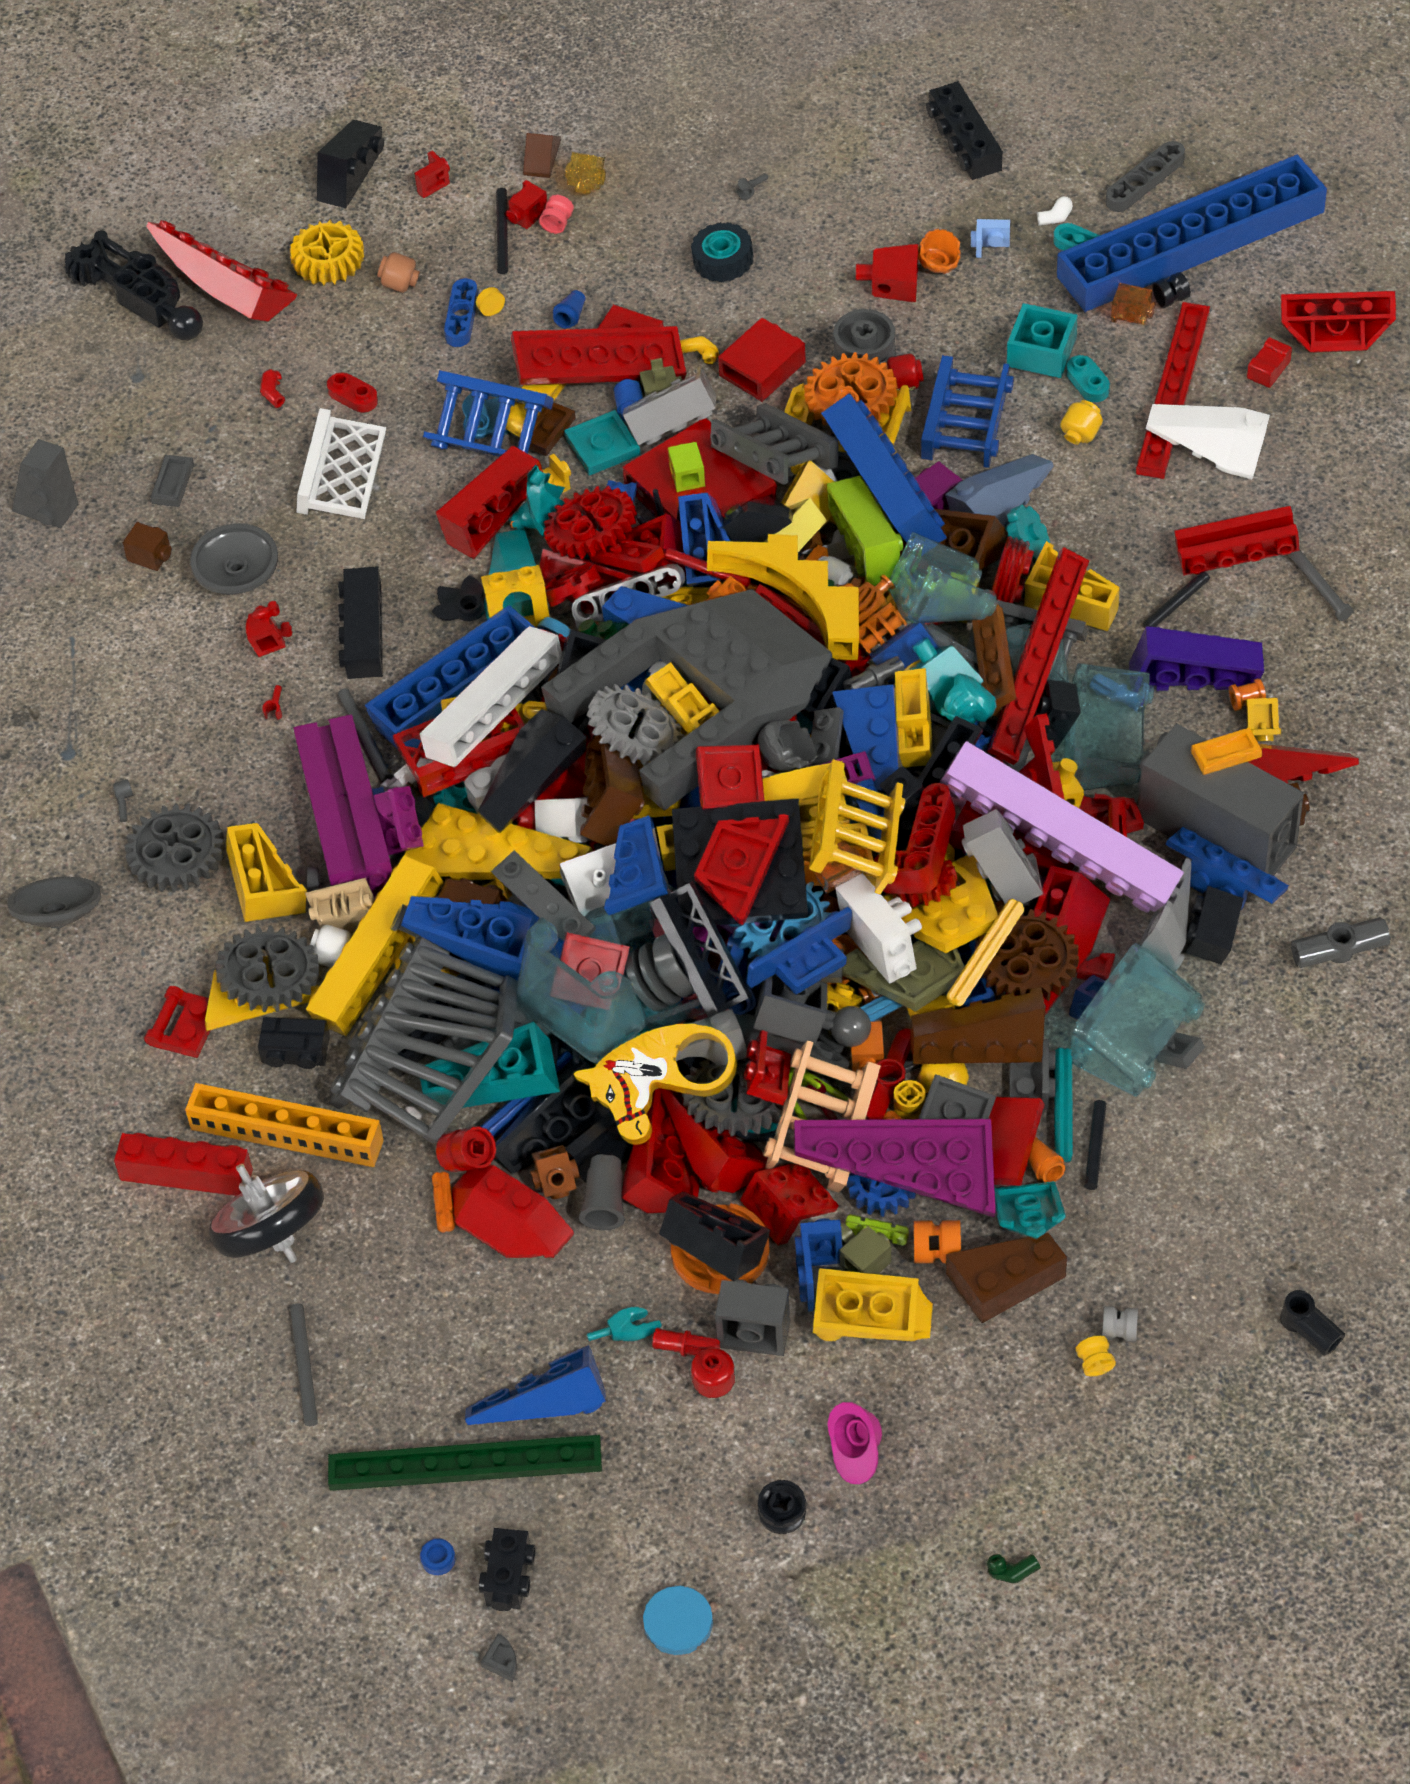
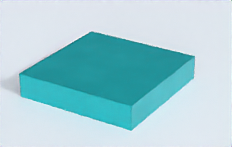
[564,410,641,476]

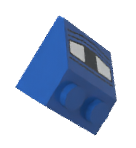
[869,609,940,688]

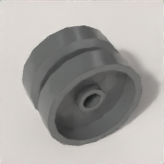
[833,309,896,364]

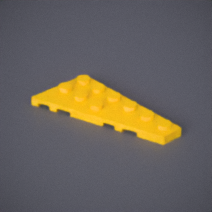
[398,803,593,880]

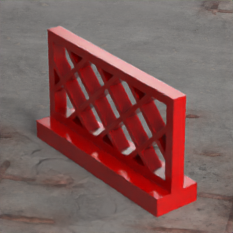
[392,708,525,797]

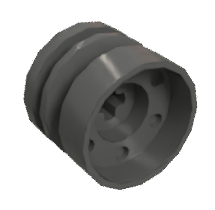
[626,934,695,1012]

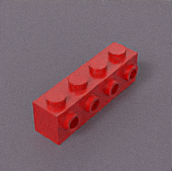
[114,1133,253,1196]

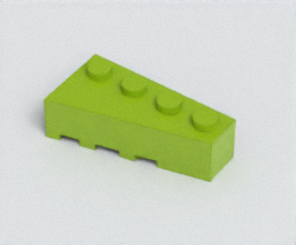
[827,476,903,591]

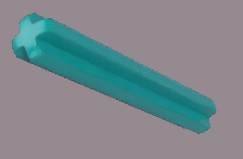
[1054,1047,1073,1163]

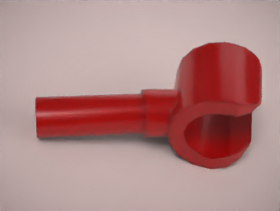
[262,685,282,720]

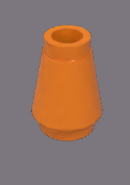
[1028,1137,1065,1182]

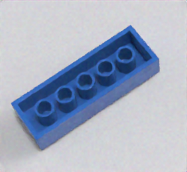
[821,393,947,557]
[365,605,536,751]

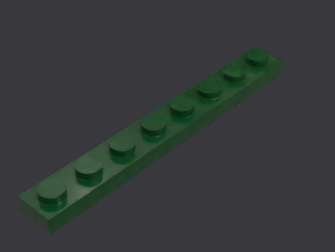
[328,1435,602,1491]

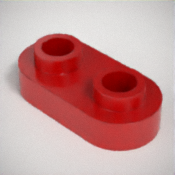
[327,372,378,413]

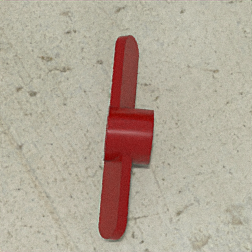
[865,1029,911,1120]

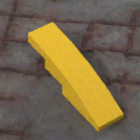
[645,662,720,734]

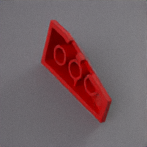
[539,549,649,614]
[1248,744,1359,784]

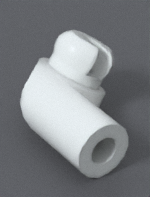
[1037,196,1073,226]

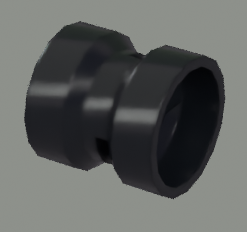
[1152,272,1191,308]

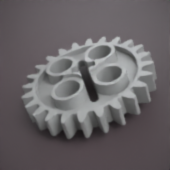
[586,684,684,766]

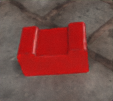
[1247,337,1292,388]

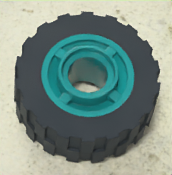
[691,222,754,282]

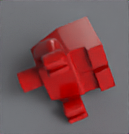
[245,601,293,657]

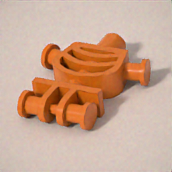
[842,574,908,654]

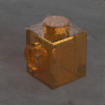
[812,841,861,894]

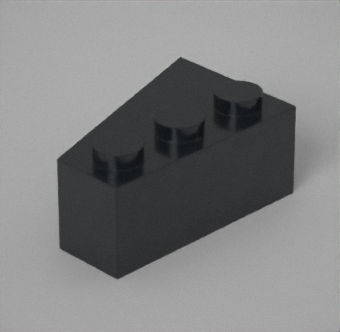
[317,119,384,209]
[659,1191,770,1281]

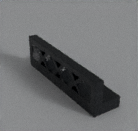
[650,882,752,1018]

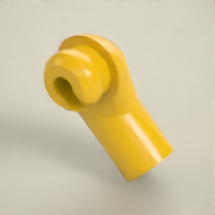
[680,336,719,364]

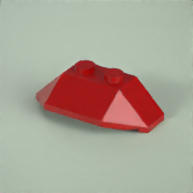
[1280,291,1396,353]
[451,1165,574,1258]

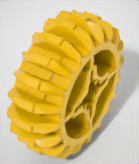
[290,219,364,286]

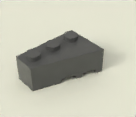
[12,439,79,528]

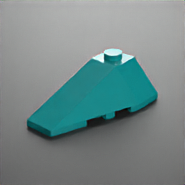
[484,528,536,620]

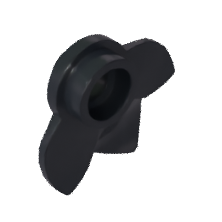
[432,575,485,622]

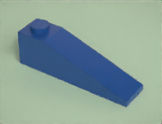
[401,896,539,980]
[465,1345,606,1425]

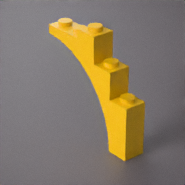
[707,534,859,660]

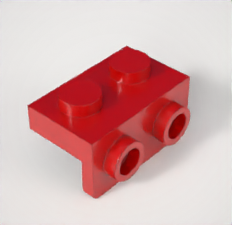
[743,1030,791,1106]

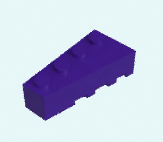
[1129,626,1264,691]

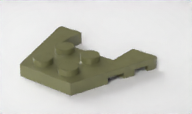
[843,940,964,1011]

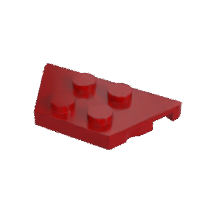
[694,814,789,925]

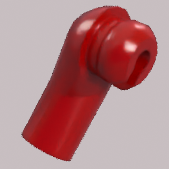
[260,369,285,408]

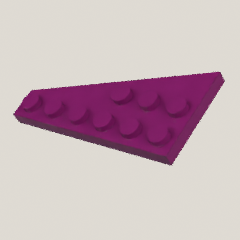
[794,1119,996,1217]

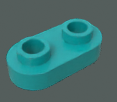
[1053,223,1100,251]
[1067,355,1110,402]

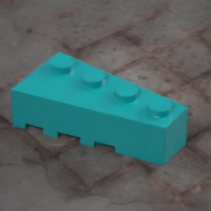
[420,1021,560,1108]

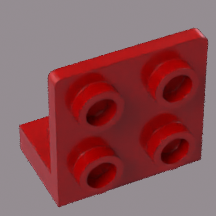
[740,1163,839,1246]

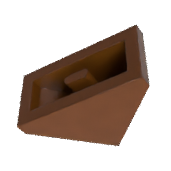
[523,133,561,178]

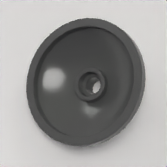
[190,523,278,595]
[7,876,101,928]

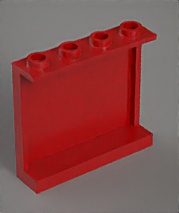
[623,418,777,518]

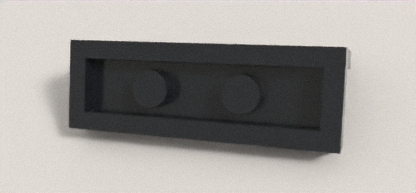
[565,1111,634,1183]

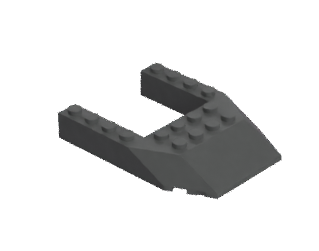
[542,589,832,811]

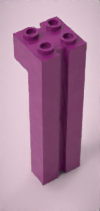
[293,714,392,899]

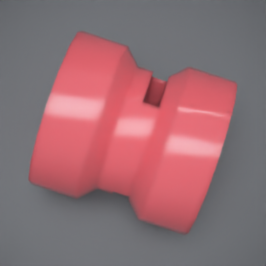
[539,195,574,234]

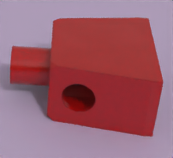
[856,244,918,302]

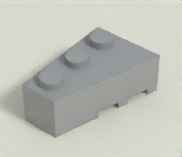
[623,366,716,445]
[962,809,1043,904]

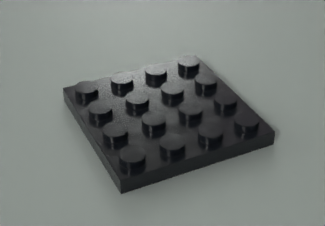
[672,798,808,927]

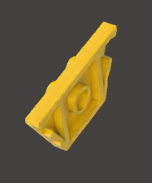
[205,956,320,1031]

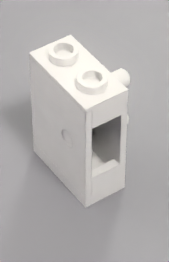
[560,843,669,925]
[835,873,922,984]

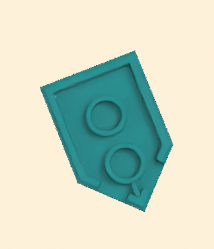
[994,1181,1066,1239]

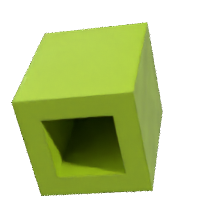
[668,442,705,492]

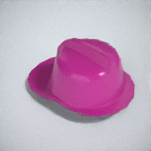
[827,1402,882,1484]

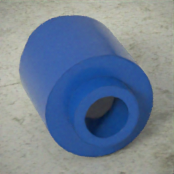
[613,379,643,422]

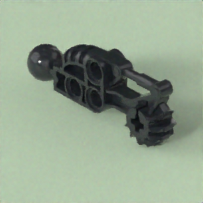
[65,230,203,341]

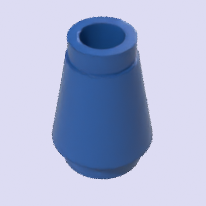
[553,290,586,329]

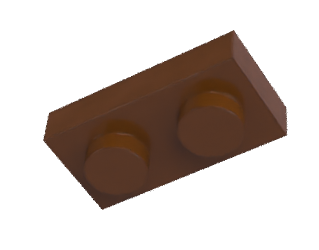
[529,402,576,456]

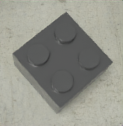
[715,1279,790,1356]

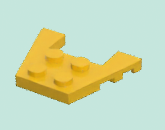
[883,855,998,953]

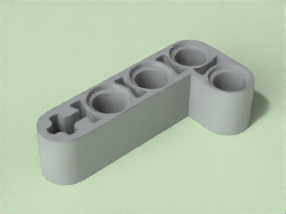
[571,563,685,628]

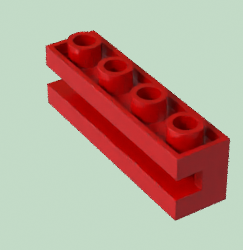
[1174,506,1300,576]

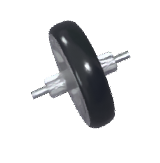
[209,1164,324,1263]

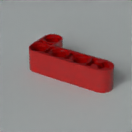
[873,783,956,894]

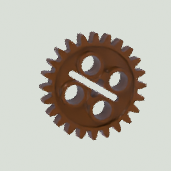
[975,909,1079,1001]

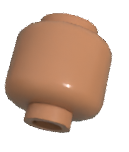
[377,252,420,293]

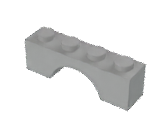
[655,1009,747,1090]

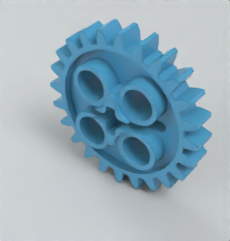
[729,881,831,958]

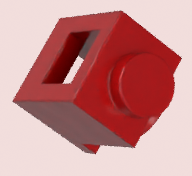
[506,180,547,230]

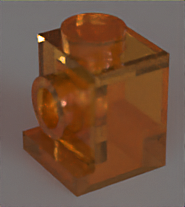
[1111,283,1156,325]

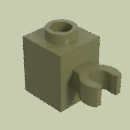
[640,358,682,398]
[839,1223,892,1274]

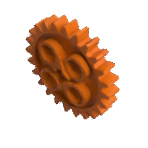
[804,352,897,426]

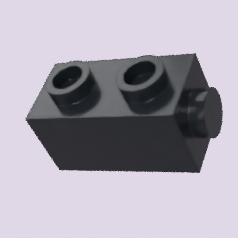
[479,1528,536,1611]

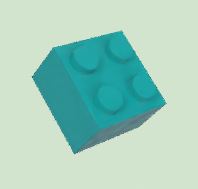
[1007,303,1078,378]

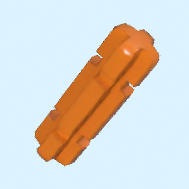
[432,1171,455,1233]

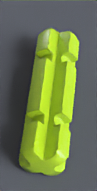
[845,1214,909,1246]

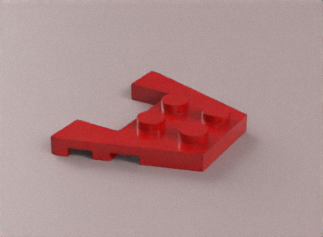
[994,713,1065,800]

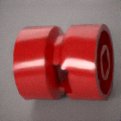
[436,1126,496,1173]

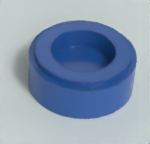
[420,1539,456,1575]

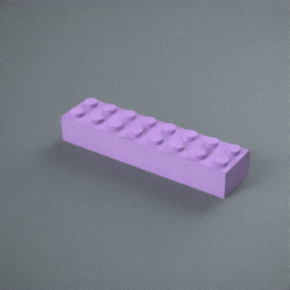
[939,741,1184,913]

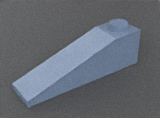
[945,454,1054,528]

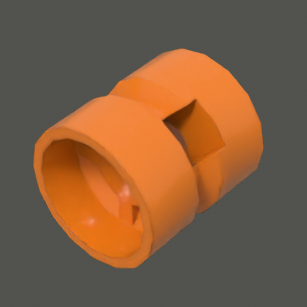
[914,1220,961,1264]

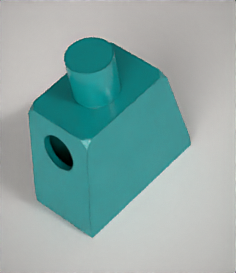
[910,637,984,715]

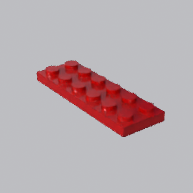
[511,326,687,385]

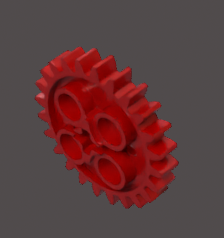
[544,486,637,559]

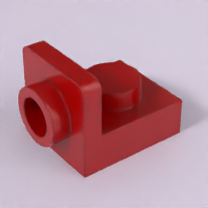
[414,150,450,199]

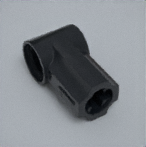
[1280,1290,1345,1356]

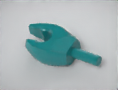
[587,1307,662,1342]

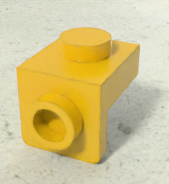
[1246,698,1281,741]

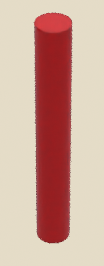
[665,548,751,588]

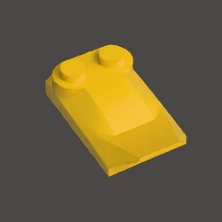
[812,1268,933,1341]

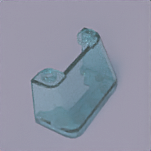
[889,532,997,624]
[1064,663,1154,791]
[516,917,645,1063]
[1071,943,1205,1097]

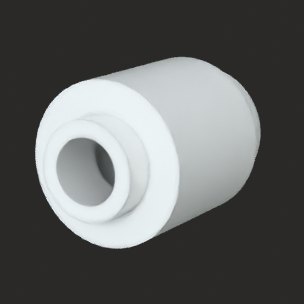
[818,556,858,586]

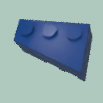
[678,493,752,587]

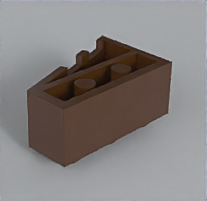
[946,1233,1067,1323]

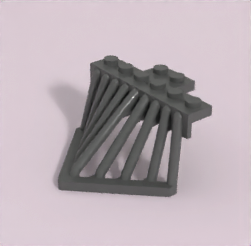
[328,937,518,1144]

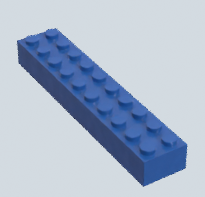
[1057,154,1327,312]

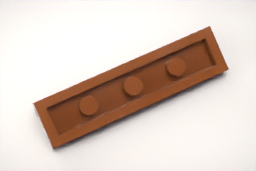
[971,603,1016,719]

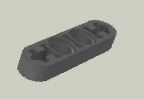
[1106,141,1185,212]

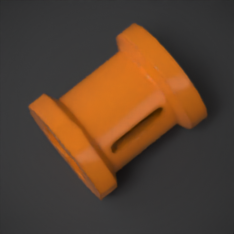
[1229,678,1266,711]

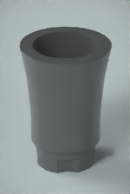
[579,1154,625,1230]

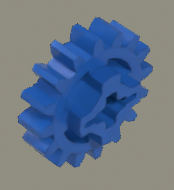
[847,1173,916,1217]

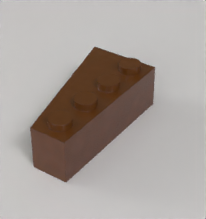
[580,735,645,846]
[910,987,1045,1064]

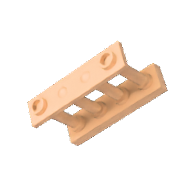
[763,1040,881,1193]

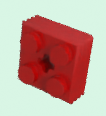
[990,536,1034,604]

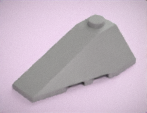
[1130,857,1192,979]

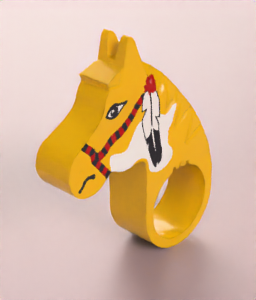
[574,1024,737,1145]

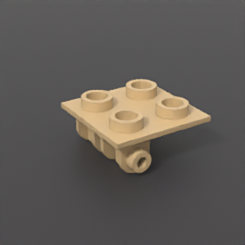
[305,878,375,932]

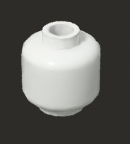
[310,925,352,968]

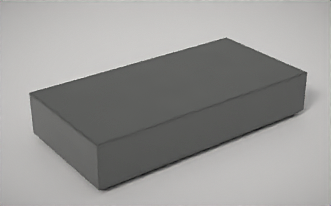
[150,455,194,507]

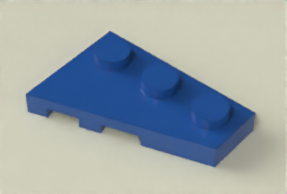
[604,815,668,916]

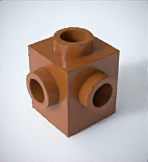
[530,1145,580,1199]

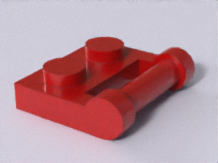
[144,986,211,1058]

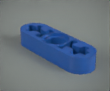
[444,278,478,347]

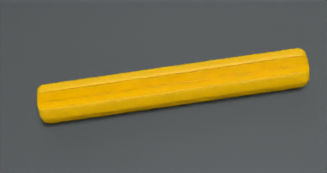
[947,899,1024,1007]

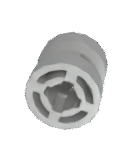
[1102,1306,1138,1342]

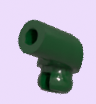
[987,1554,1041,1584]

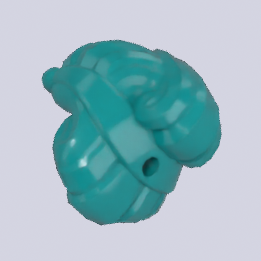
[940,673,997,724]

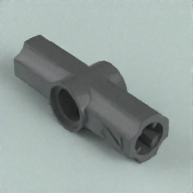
[1291,917,1391,969]

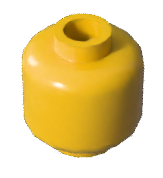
[1060,400,1103,445]

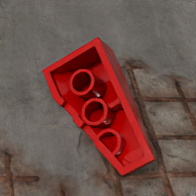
[621,1088,699,1213]
[659,1088,775,1193]

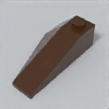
[887,509,1008,571]

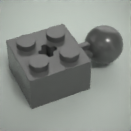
[753,974,871,1047]

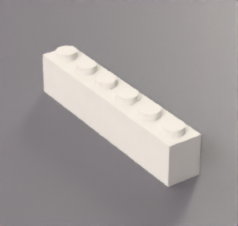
[420,626,562,767]

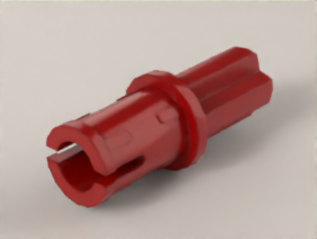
[652,1327,720,1357]

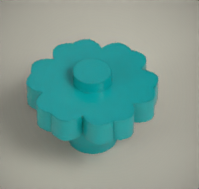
[1002,505,1050,564]

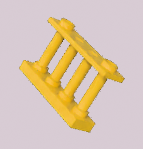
[809,759,905,895]

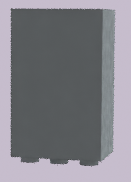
[1137,723,1304,876]

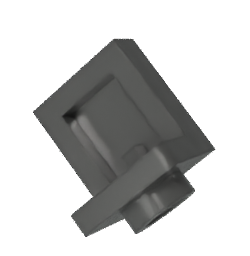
[1147,1019,1205,1069]

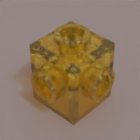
[565,152,606,194]

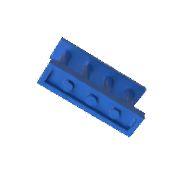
[921,355,1014,468]
[423,370,554,459]

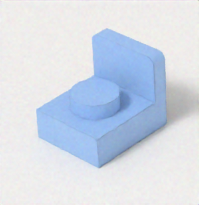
[971,219,1010,258]

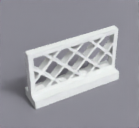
[296,408,386,519]

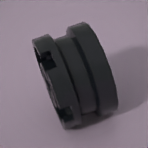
[758,1480,806,1534]

